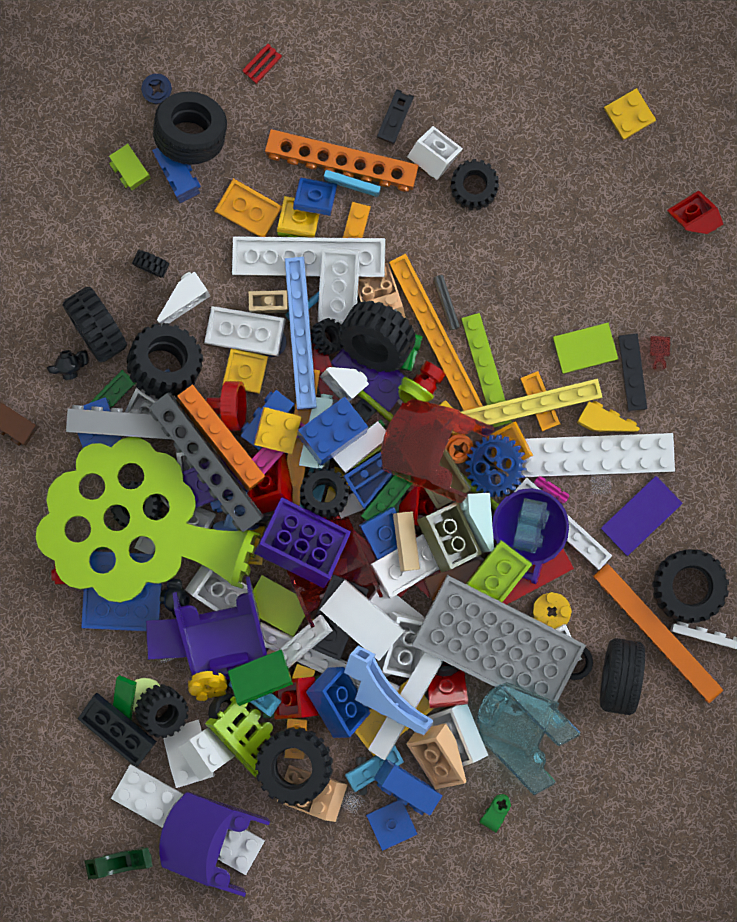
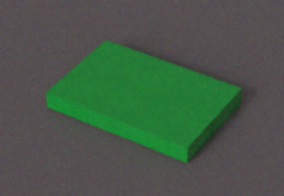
[228,649,293,706]

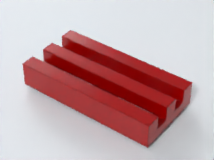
[242,44,282,84]

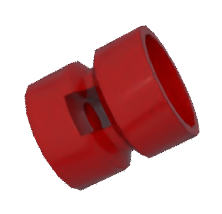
[412,361,446,395]

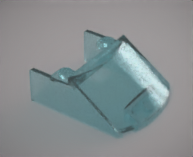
[477,682,580,795]

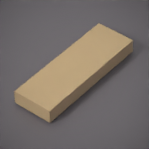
[393,512,420,572]

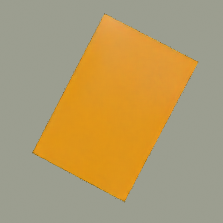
[214,178,282,237]

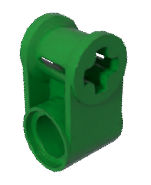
[479,794,511,833]

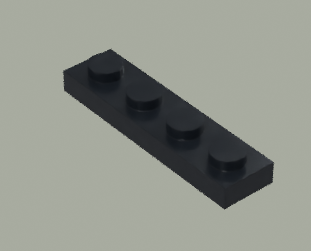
[618,333,647,412]

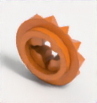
[445,433,473,464]

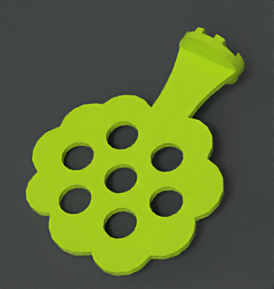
[36,437,261,603]

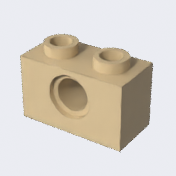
[249,290,288,314]

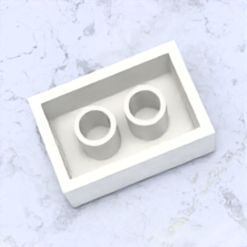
[377,611,425,678]

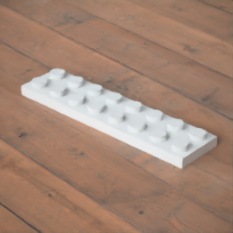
[232,237,385,277]
[521,433,675,477]
[111,764,265,875]

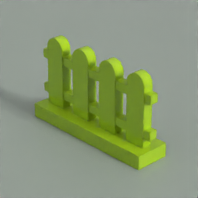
[205,697,273,778]

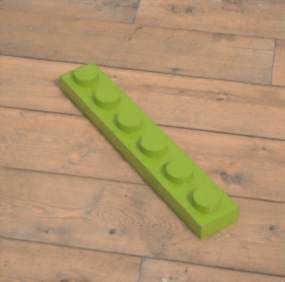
[461,313,512,428]

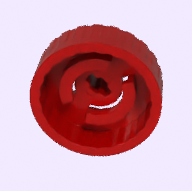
[206,381,247,431]

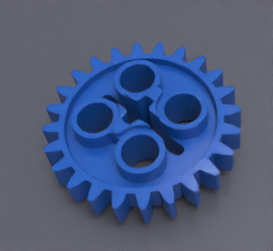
[465,435,527,497]

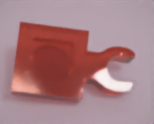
[650,336,670,370]

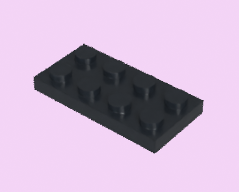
[312,574,369,660]
[77,693,157,768]

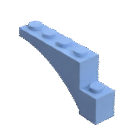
[344,646,433,735]

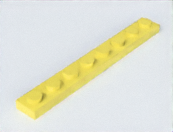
[448,379,602,434]

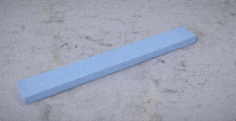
[285,256,317,410]

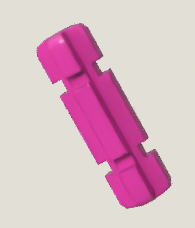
[534,476,569,503]

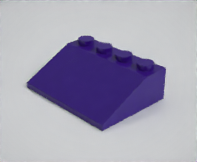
[254,497,351,588]

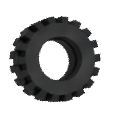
[450,159,499,210]
[300,467,349,519]
[110,481,163,528]
[135,684,189,738]

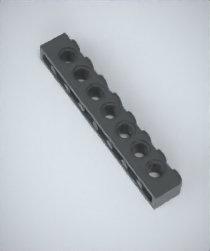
[149,392,264,532]

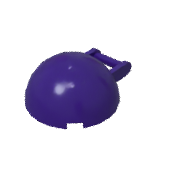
[492,488,569,584]

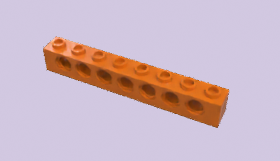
[265,129,419,192]

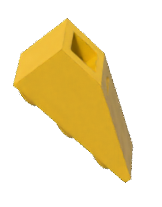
[577,400,640,432]

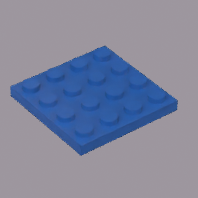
[81,551,162,631]

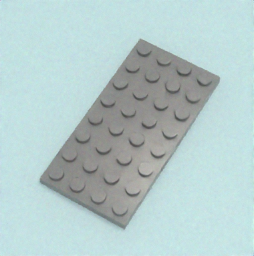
[412,575,586,715]

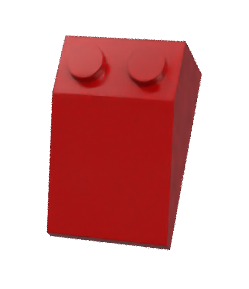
[247,453,293,514]

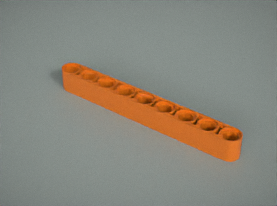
[593,563,724,704]

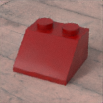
[272,676,318,719]

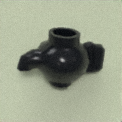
[46,350,89,380]
[160,578,190,618]

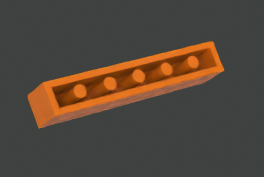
[176,384,265,491]

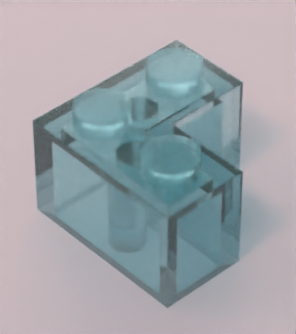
[512,498,549,553]

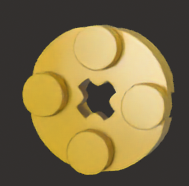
[533,592,572,629]
[188,671,227,701]

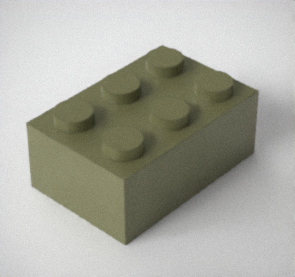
[417,501,482,572]

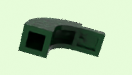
[84,847,153,880]

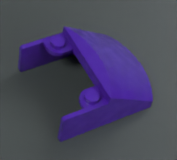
[173,576,267,680]
[159,791,270,897]

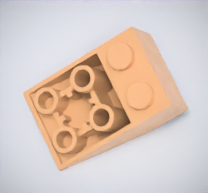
[358,263,406,318]
[277,765,347,822]

